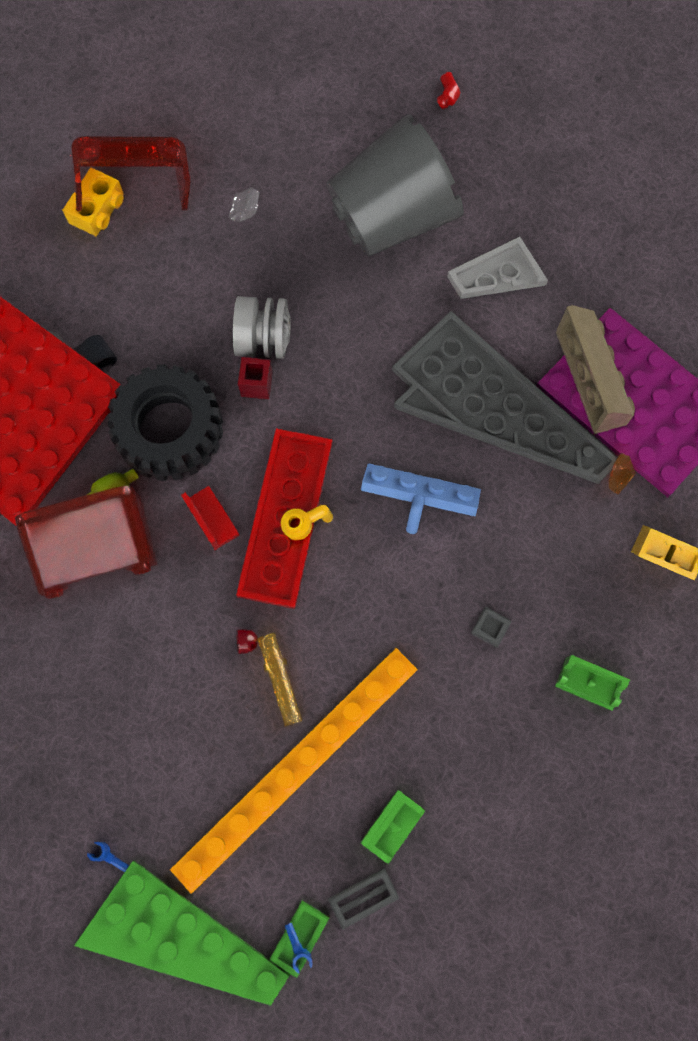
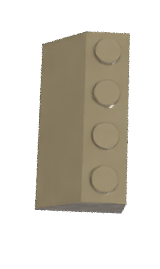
[556,305,635,434]

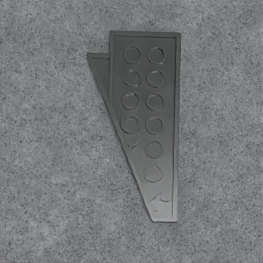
[392,311,620,484]

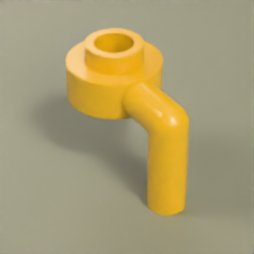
[281,505,333,540]

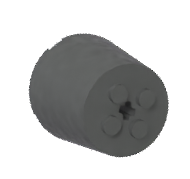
[326,114,464,257]

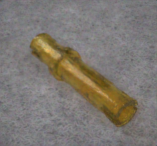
[257,633,303,727]

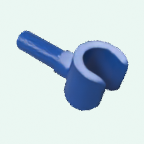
[87,842,129,872]
[285,923,312,973]

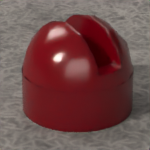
[236,629,258,654]

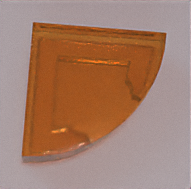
[609,453,636,494]

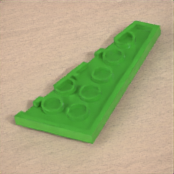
[74,861,290,1006]

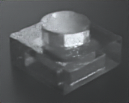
[229,187,260,222]

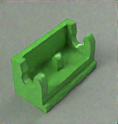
[555,655,630,711]
[360,790,425,864]

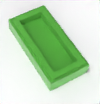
[269,900,330,978]

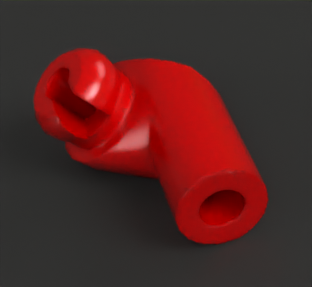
[437,72,460,109]

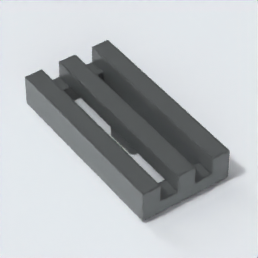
[328,868,400,930]

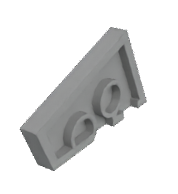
[447,237,548,299]

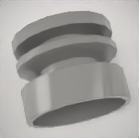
[233,296,291,359]

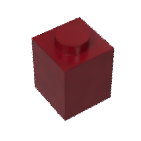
[238,357,273,400]

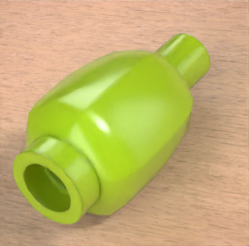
[86,469,139,509]

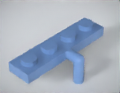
[361,464,481,534]

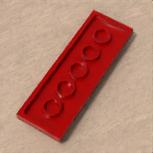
[236,428,333,609]

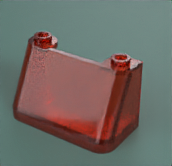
[15,486,158,599]

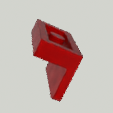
[181,486,239,550]

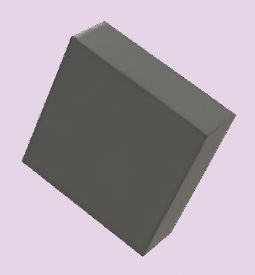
[471,606,512,648]

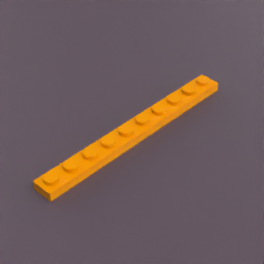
[170,648,418,894]

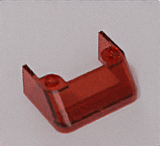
[70,136,190,212]

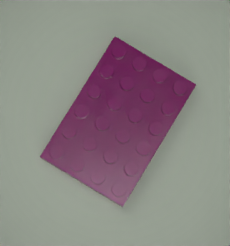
[536,308,698,498]

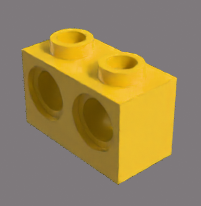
[62,167,124,237]
[631,525,698,580]

